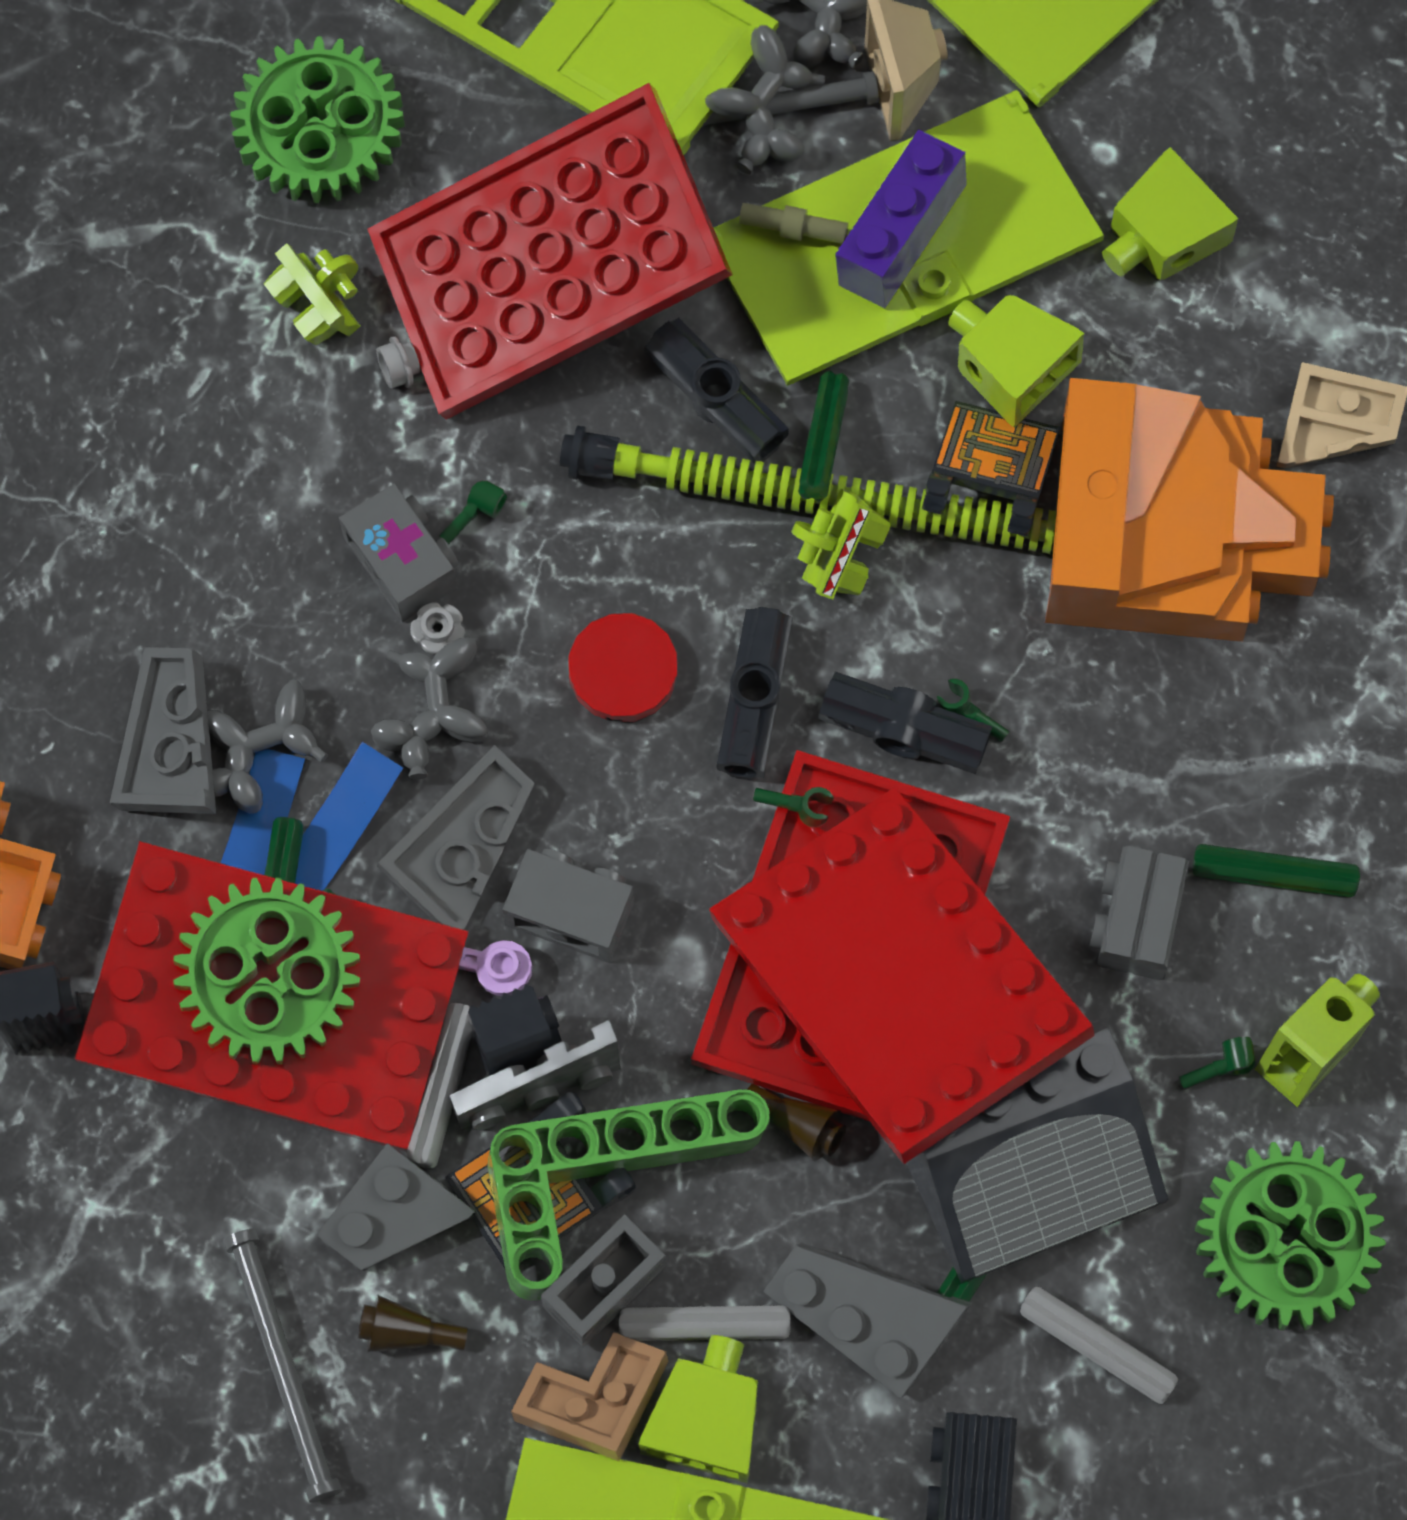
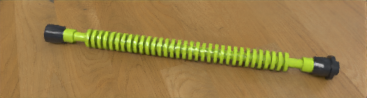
[560,425,1057,554]

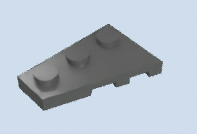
[110,647,216,814]
[377,745,535,930]

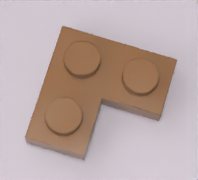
[511,1332,669,1461]

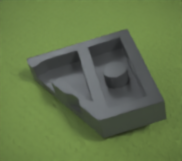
[316,1143,476,1271]

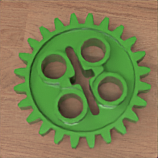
[230,36,405,203]
[173,878,360,1065]
[1195,1141,1386,1331]

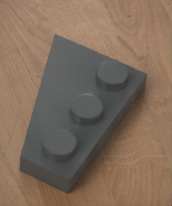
[450,1020,621,1130]
[763,1243,972,1398]

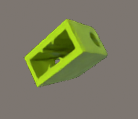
[1102,147,1238,280]
[948,295,1084,428]
[1254,973,1380,1107]
[639,1335,758,1483]

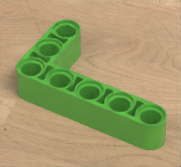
[488,1090,769,1301]

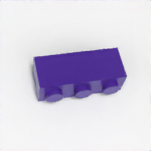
[836,129,967,308]

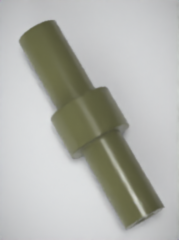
[739,203,849,243]

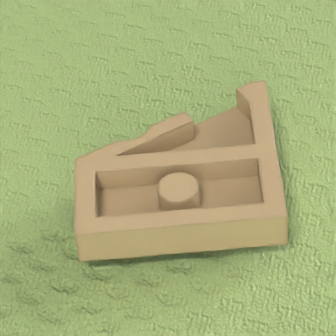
[1276,362,1407,468]

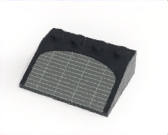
[906,1028,1168,1284]

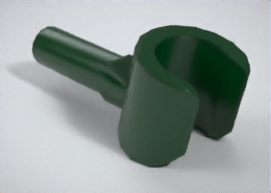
[439,481,507,545]
[937,679,1010,742]
[753,787,834,827]
[1179,1037,1255,1089]

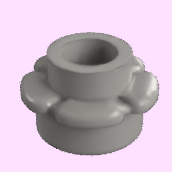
[376,336,421,389]
[410,602,465,655]

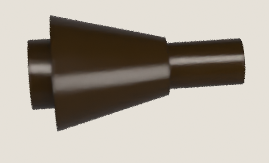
[747,1084,846,1161]
[358,1294,468,1352]

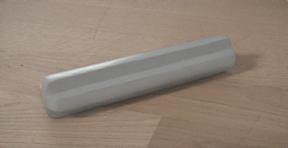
[406,1003,473,1169]
[1020,1287,1178,1404]
[619,1305,790,1341]

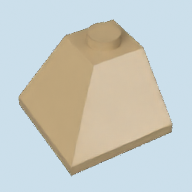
[865,0,948,141]

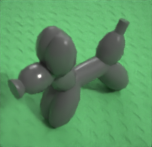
[751,0,867,69]
[705,25,825,175]
[371,637,488,780]
[207,679,328,814]

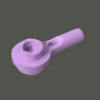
[459,940,533,996]

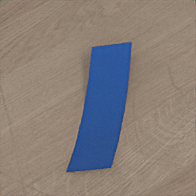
[295,742,403,891]
[221,749,305,875]

